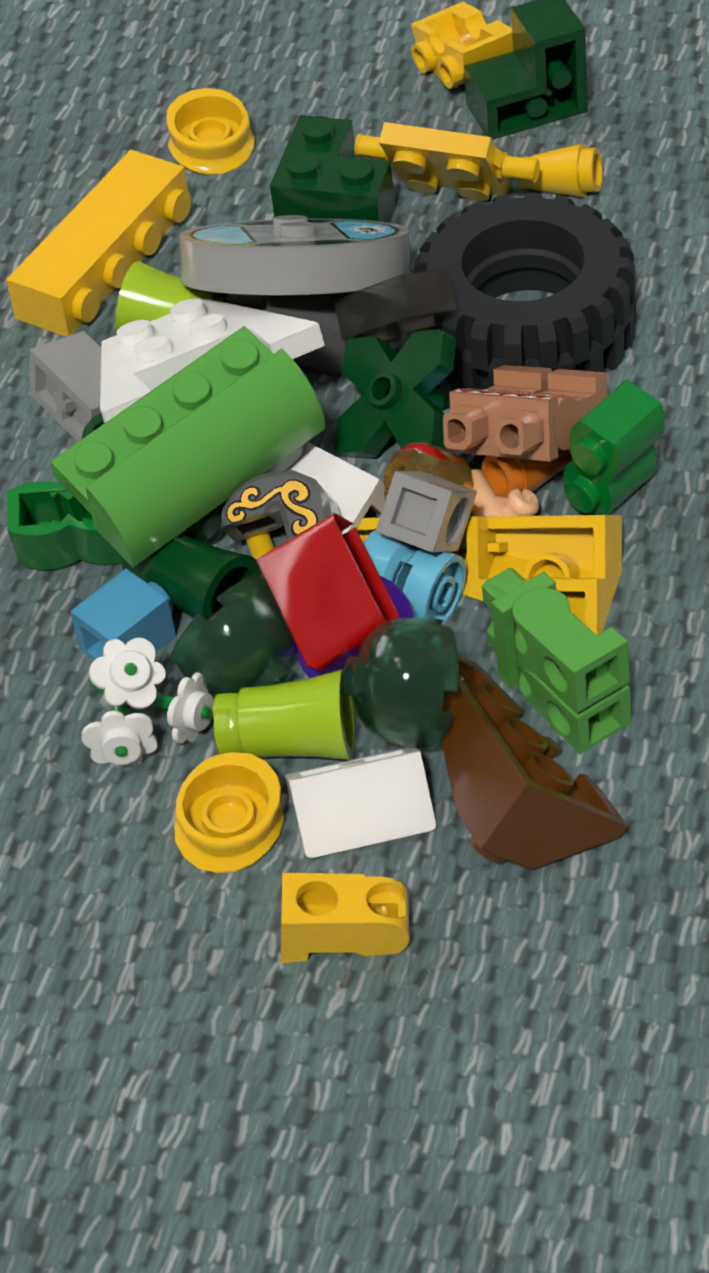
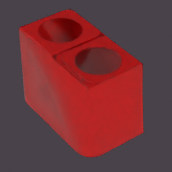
[256,513,406,674]

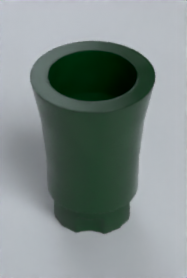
[122,533,263,637]

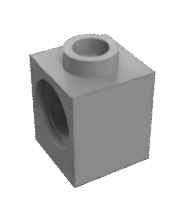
[376,471,477,553]

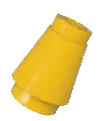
[520,143,603,198]

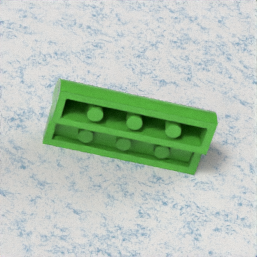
[50,326,325,567]

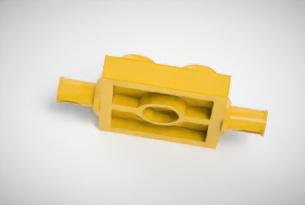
[354,122,540,201]

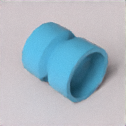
[363,530,467,633]

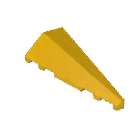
[357,515,622,635]

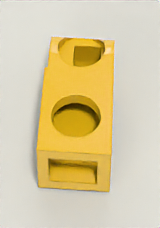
[280,873,410,963]

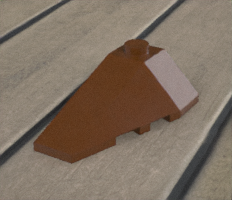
[422,642,628,869]

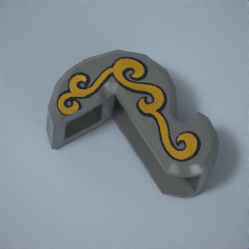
[221,470,340,541]

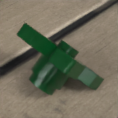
[334,329,456,458]

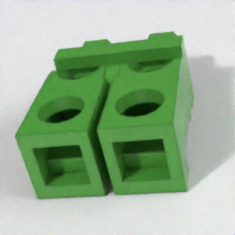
[482,568,632,754]

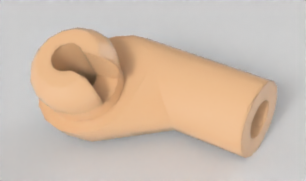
[456,469,539,516]

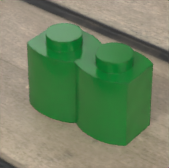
[563,379,665,515]
[7,481,122,570]

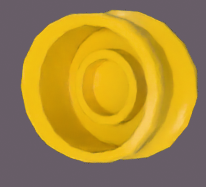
[166,88,255,175]
[174,752,284,873]

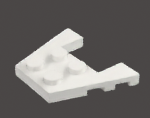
[100,299,325,423]

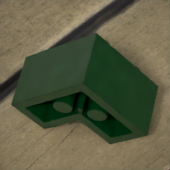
[464,0,588,140]
[270,115,396,223]

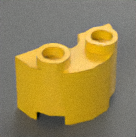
[411,1,513,89]

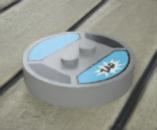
[179,215,410,295]

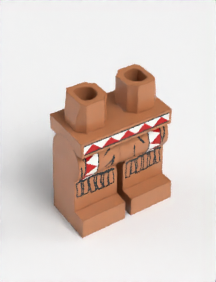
[443,365,608,462]

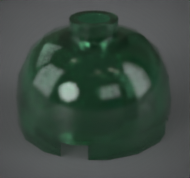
[171,574,297,697]
[343,616,459,749]

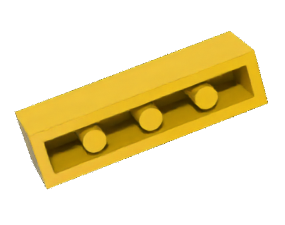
[6,149,192,337]

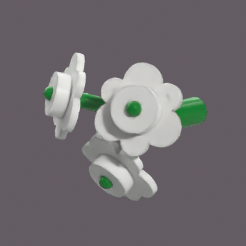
[82,638,214,767]

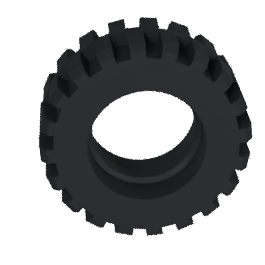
[413,193,636,390]

